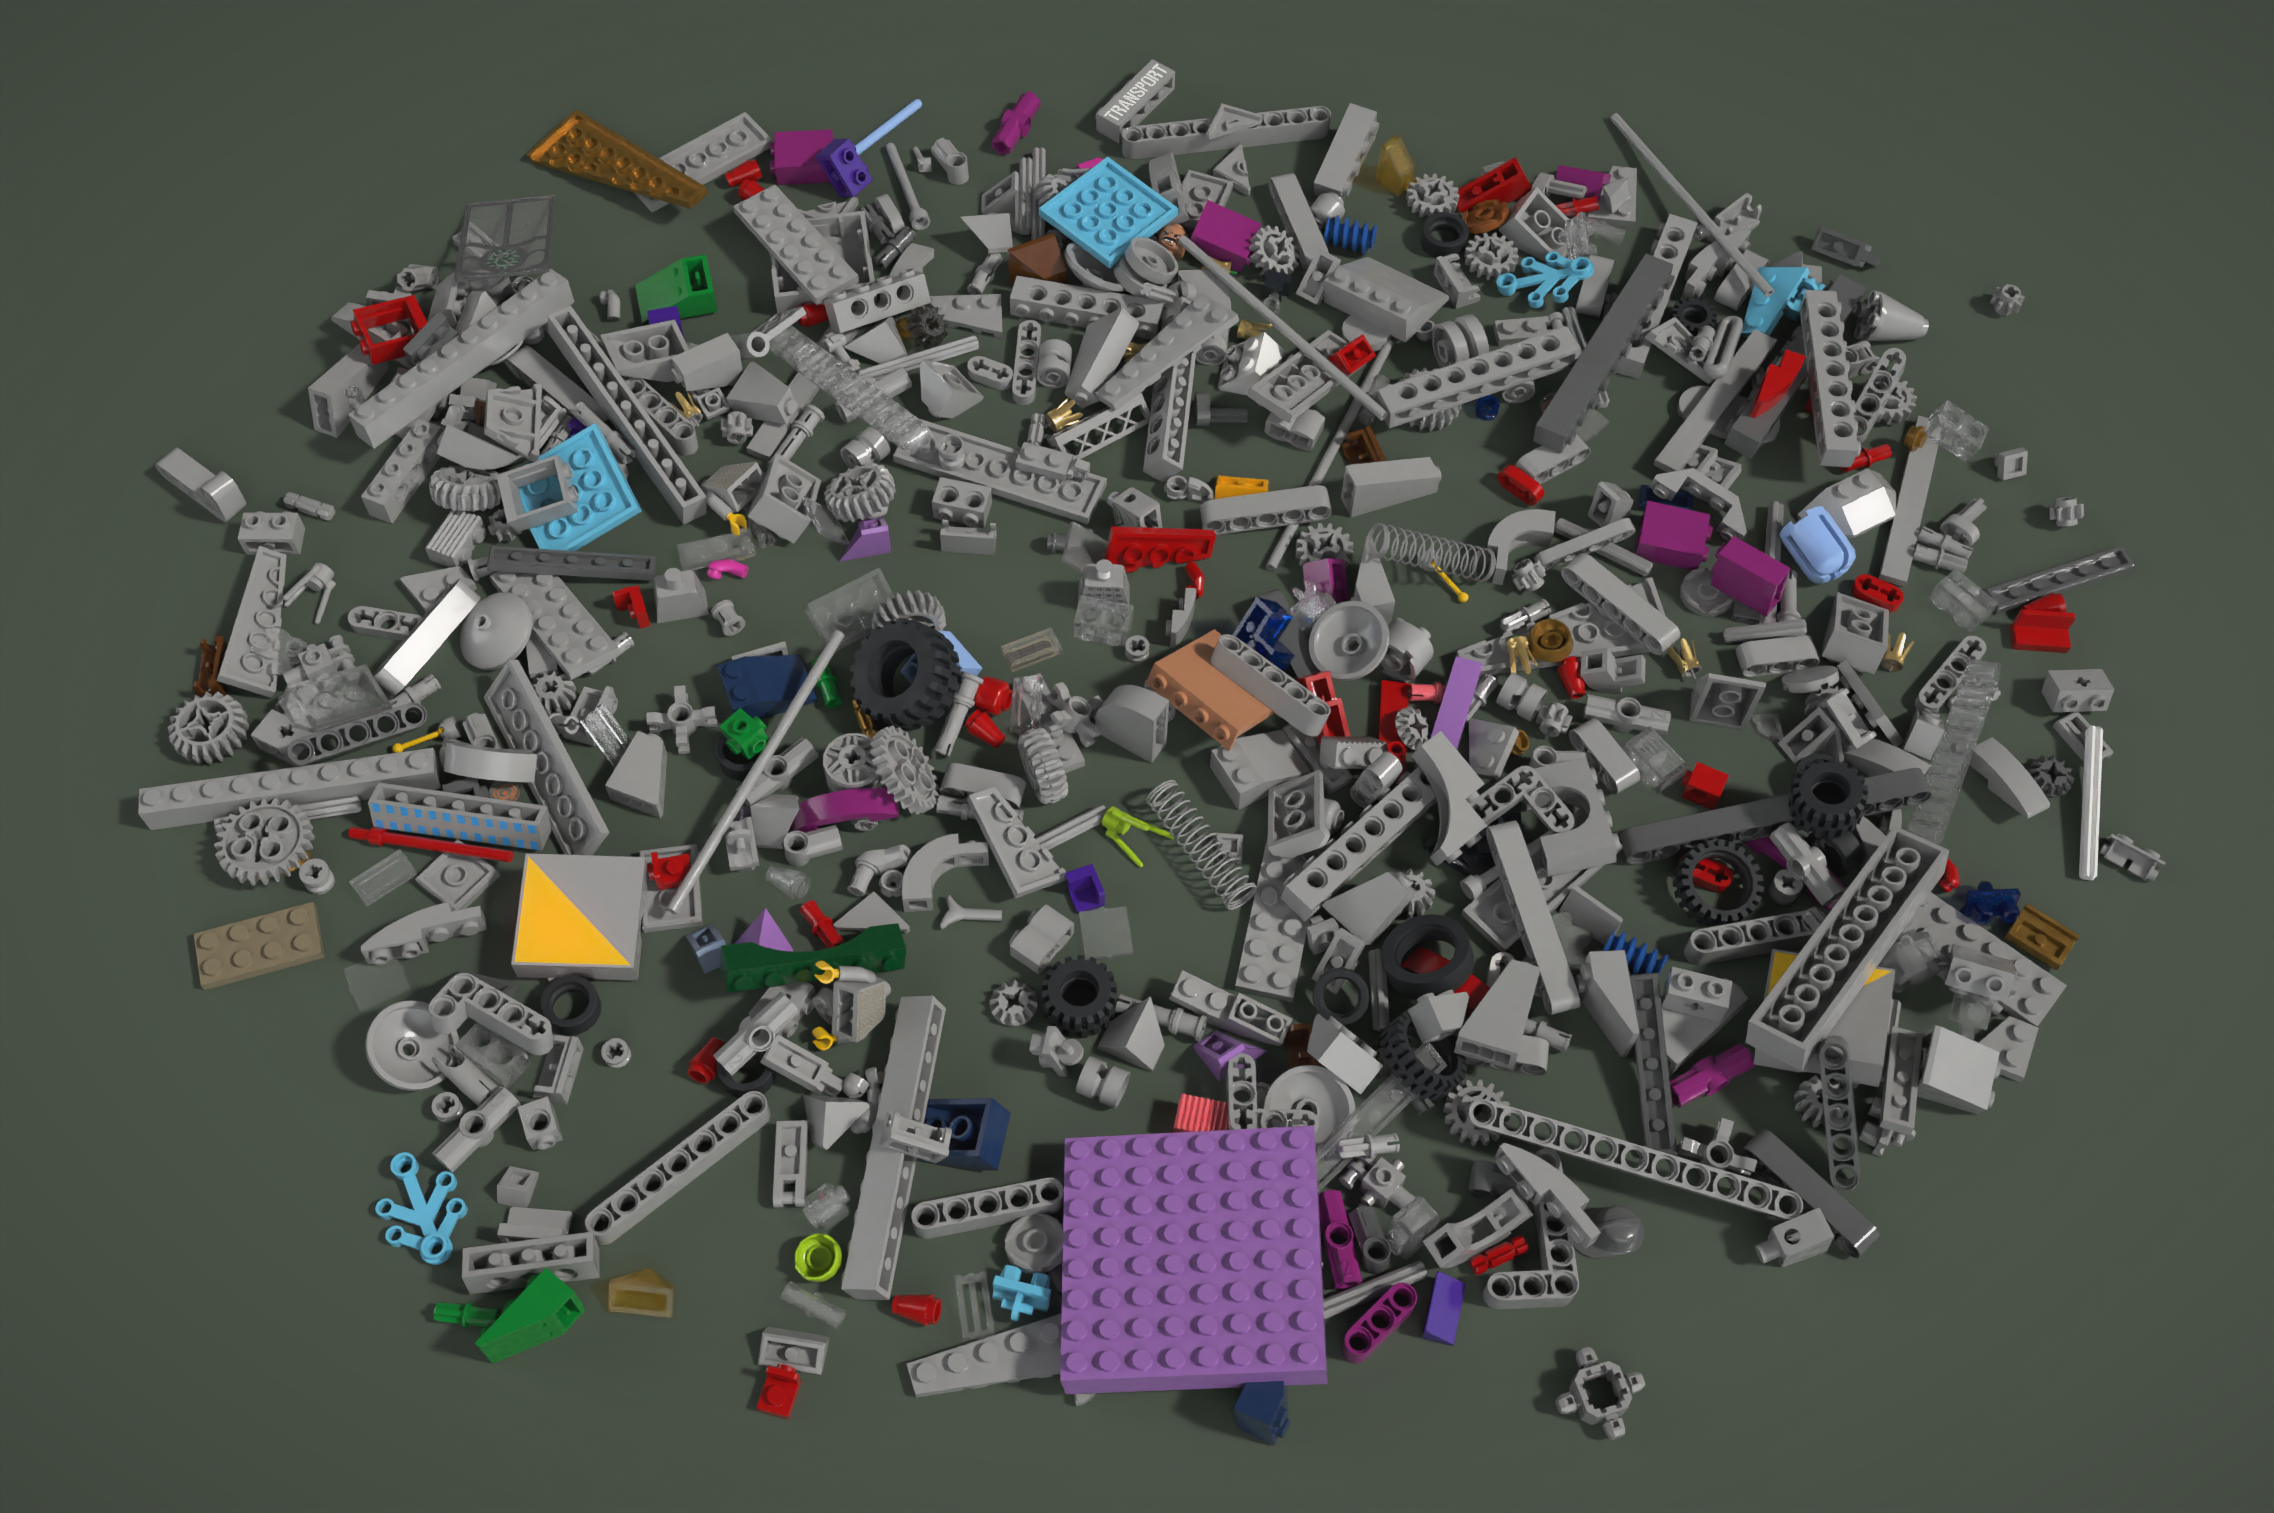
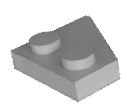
[400,566,477,613]
[1979,1016,2039,1082]

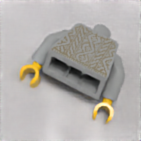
[700,462,765,536]
[812,961,891,1050]

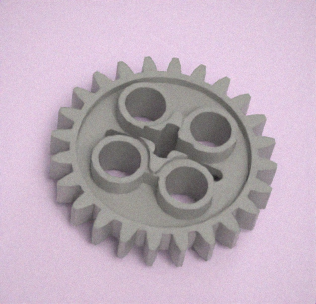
[870,726,940,815]
[214,798,315,886]

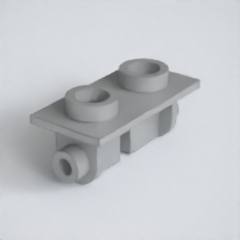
[2099,833,2166,881]

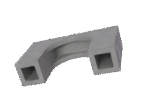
[1520,757,1620,877]

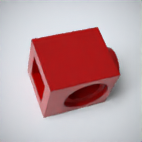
[1681,762,1729,810]

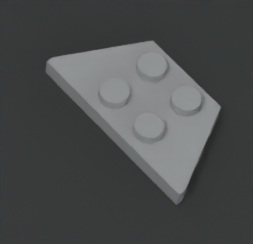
[484,384,542,462]

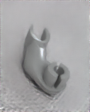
[850,1067,884,1134]

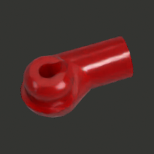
[1938,858,1960,893]

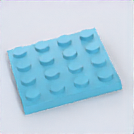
[1039,157,1178,268]
[519,423,642,551]

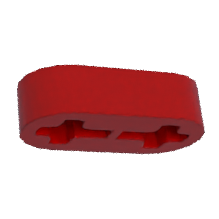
[1497,465,1545,506]
[1851,574,1904,612]
[1677,854,1733,893]

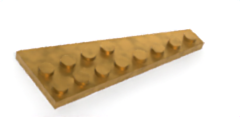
[526,109,708,209]

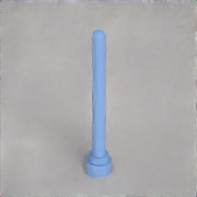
[855,99,922,155]

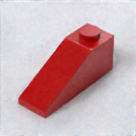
[1457,157,1532,213]

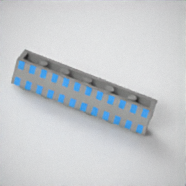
[368,783,551,851]

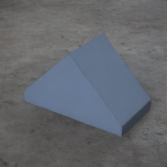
[686,923,726,974]

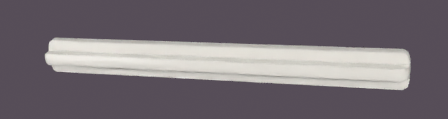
[2079,726,2103,881]

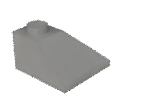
[920,360,984,419]

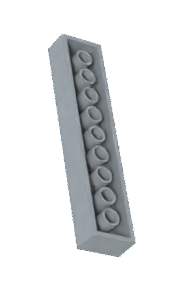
[1746,826,1949,1072]

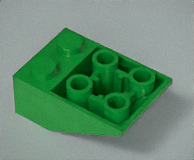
[635,254,718,325]
[475,1268,586,1364]

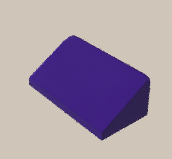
[1422,1271,1466,1346]

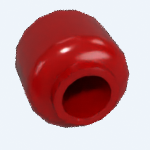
[973,676,1013,716]

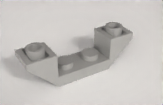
[1649,468,1747,541]

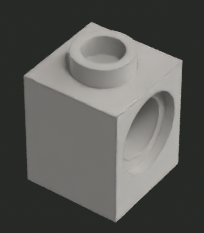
[517,1096,563,1150]

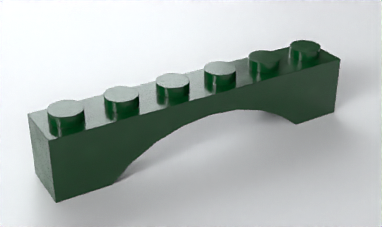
[720,923,906,993]

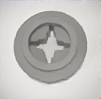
[1395,706,1431,750]
[990,980,1037,1026]

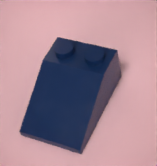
[717,655,818,719]
[917,1098,1011,1171]
[1234,1381,1290,1446]

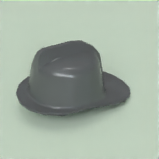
[1573,1205,1644,1258]

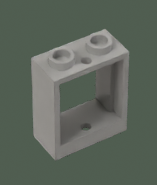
[496,455,579,532]

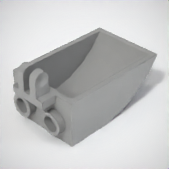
[436,404,528,470]

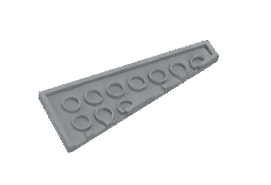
[1456,577,1675,677]

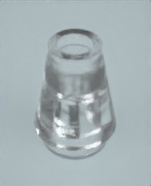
[765,865,811,899]

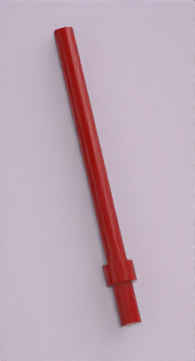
[348,827,514,863]

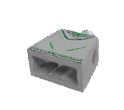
[1107,487,1162,528]

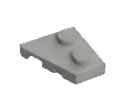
[1469,718,1519,782]

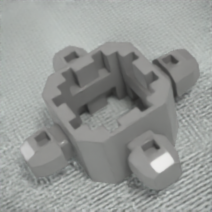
[1555,1347,1645,1440]

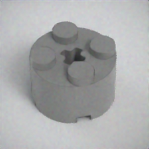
[1380,617,1434,683]

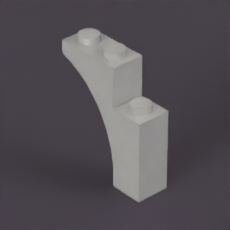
[1411,731,1487,866]

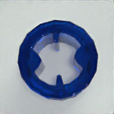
[1475,395,1500,421]

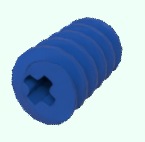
[1323,215,1378,254]
[1603,929,1669,976]

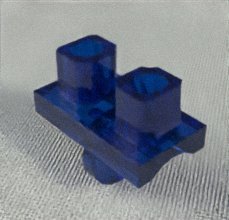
[1960,881,2021,924]

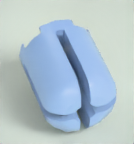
[1779,506,1856,584]

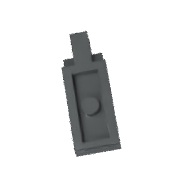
[1810,226,1882,268]

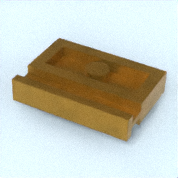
[2004,903,2080,971]

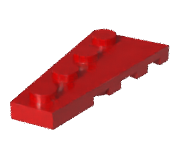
[1104,526,1216,573]

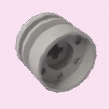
[823,733,886,793]

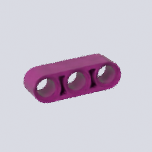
[1341,1282,1417,1364]

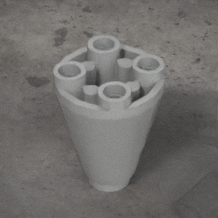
[1854,290,1929,341]

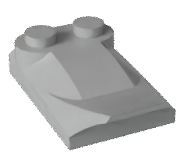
[1268,770,1330,859]

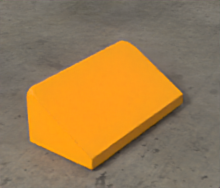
[1215,475,1269,499]

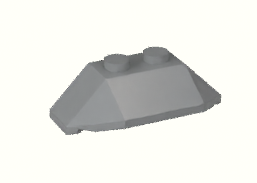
[1797,468,1896,539]

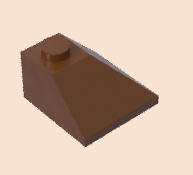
[1008,233,1067,287]

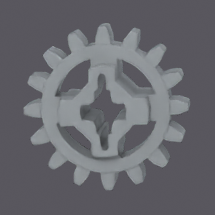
[1406,173,1459,218]
[1249,225,1300,275]
[1464,233,1519,280]
[1859,378,1917,425]
[1296,523,1354,569]
[1443,1079,1511,1146]

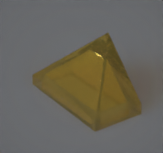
[608,1268,674,1318]

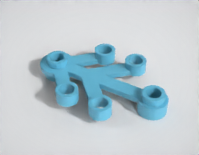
[1496,251,1594,308]
[375,1152,468,1265]

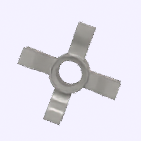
[1043,682,1104,748]
[646,685,718,754]
[1677,1118,1757,1188]

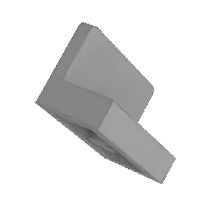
[497,1207,573,1243]

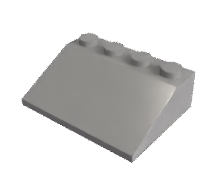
[1324,257,1449,343]

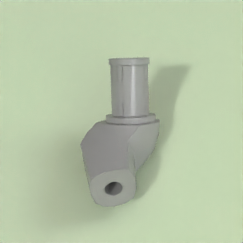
[847,845,912,897]

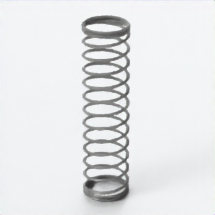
[1366,523,1496,582]
[1146,780,1257,910]

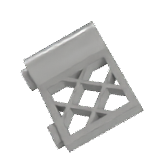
[730,307,807,360]

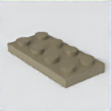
[194,902,325,990]

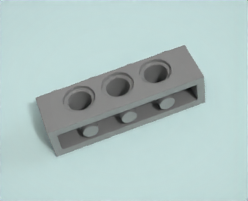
[824,268,931,333]
[361,419,443,524]
[462,1232,600,1295]

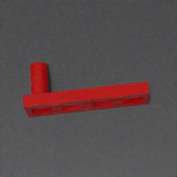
[1378,680,1409,783]

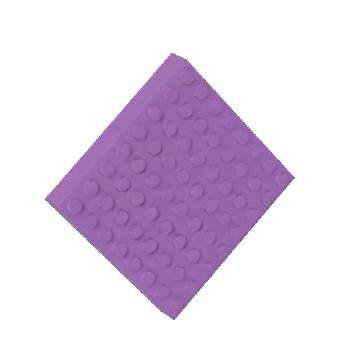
[1060,1126,1328,1394]

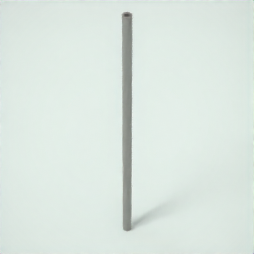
[1610,113,1774,297]
[1178,235,1388,420]
[1266,340,1394,571]
[666,630,844,914]

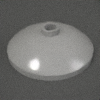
[1064,243,1127,293]
[460,592,533,670]
[1309,601,1389,681]
[365,1000,460,1091]
[1263,1065,1355,1158]

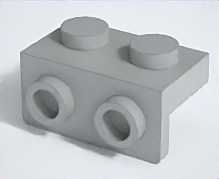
[562,686,618,746]

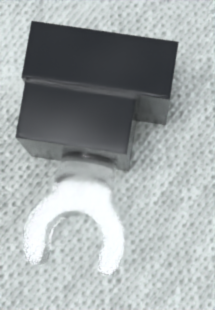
[1263,270,1292,315]

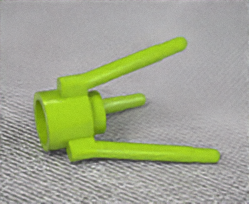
[1102,806,1175,868]

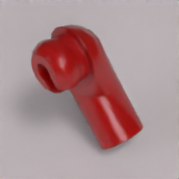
[1185,562,1205,599]

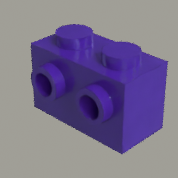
[816,138,873,197]

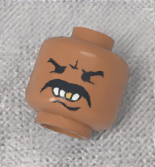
[1156,223,1189,260]

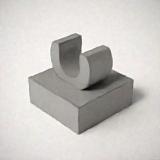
[1994,447,2028,480]
[1307,915,1339,955]

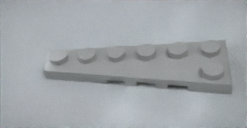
[1096,293,1239,411]
[216,546,287,698]
[907,1313,1062,1397]

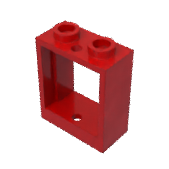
[350,295,427,365]

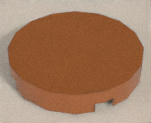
[1462,199,1510,234]

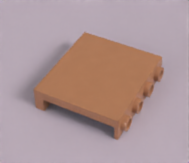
[1146,629,1282,751]

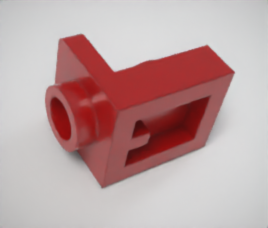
[612,585,651,629]
[647,852,691,890]
[757,1364,801,1420]

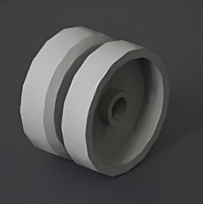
[1114,237,1179,300]
[1431,314,1489,368]

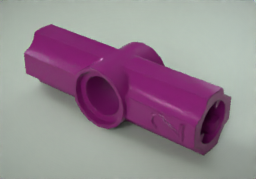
[992,91,1041,156]
[1670,1044,1755,1108]
[1318,1190,1362,1290]

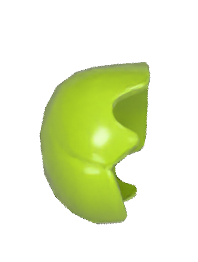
[795,1233,843,1282]

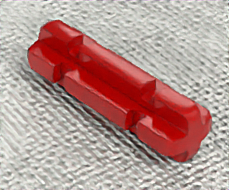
[1469,1236,1529,1275]

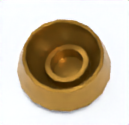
[1526,619,1574,663]

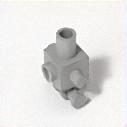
[282,635,358,688]
[1339,1154,1419,1215]

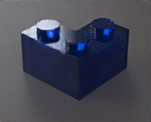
[1232,597,1295,672]

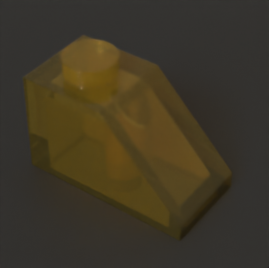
[1376,134,1416,197]

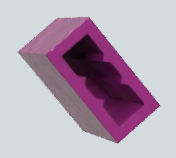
[770,129,834,185]
[1190,200,1261,274]
[1635,501,1713,571]
[1711,536,1791,617]

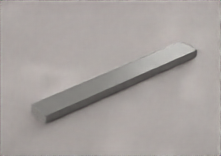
[746,305,862,461]
[1654,329,1777,472]
[1878,415,1944,587]

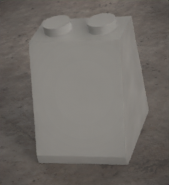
[1917,1025,2001,1114]

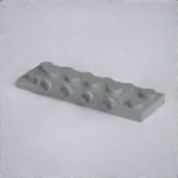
[1247,330,1366,423]

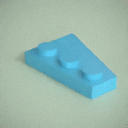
[1741,267,1810,338]

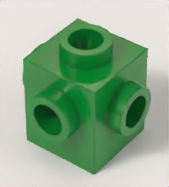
[719,708,769,759]

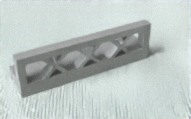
[1046,393,1150,459]

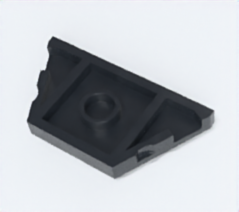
[1423,802,1524,877]

